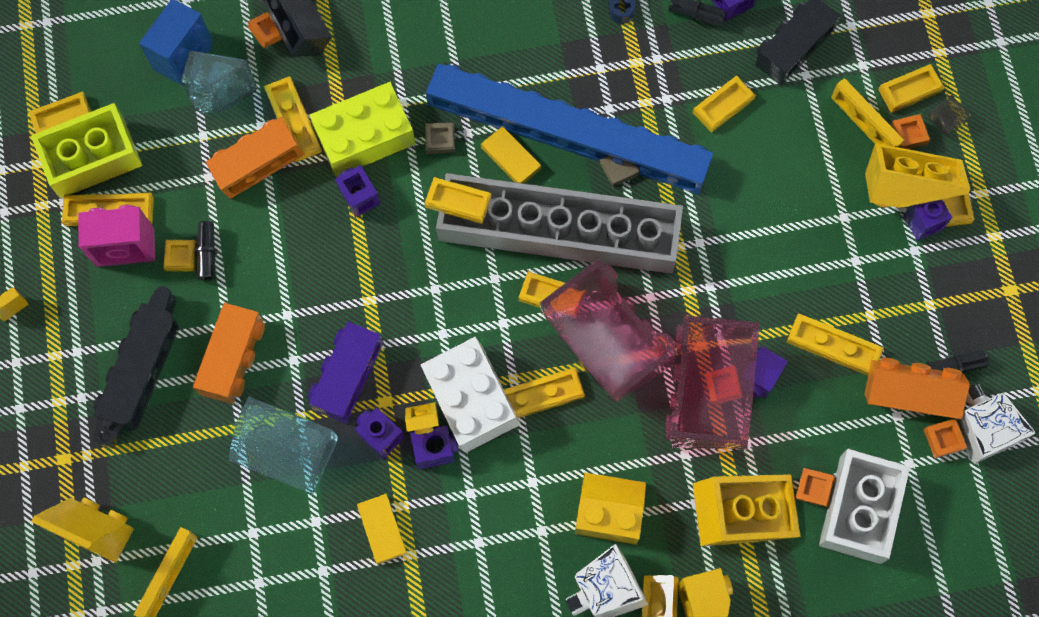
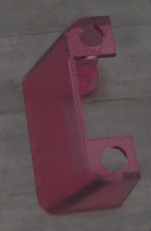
[540,259,677,402]
[665,315,760,449]

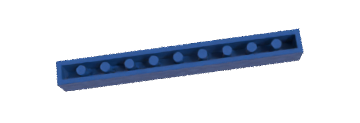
[426,63,713,195]

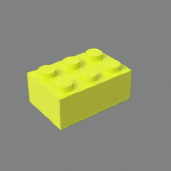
[310,82,416,177]
[31,103,143,199]

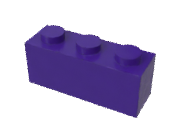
[308,321,384,424]

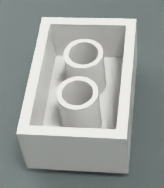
[421,337,521,453]
[819,449,910,564]

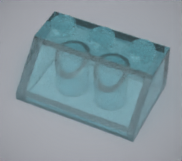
[228,396,338,495]

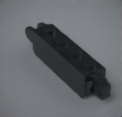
[93,286,180,449]

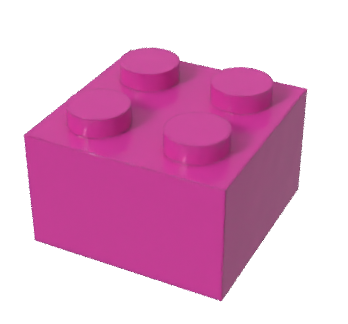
[78,205,155,267]

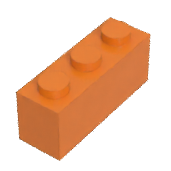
[205,117,305,199]
[193,303,265,405]
[864,358,970,419]

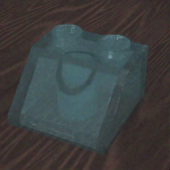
[181,51,257,113]

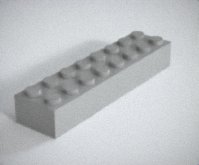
[436,173,683,274]

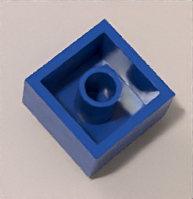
[139,0,213,85]

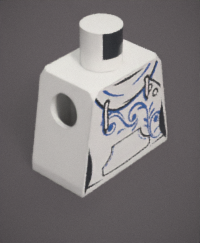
[958,384,1035,464]
[566,545,649,617]

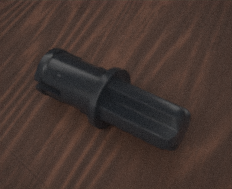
[668,0,726,26]
[194,221,218,281]
[926,350,989,374]

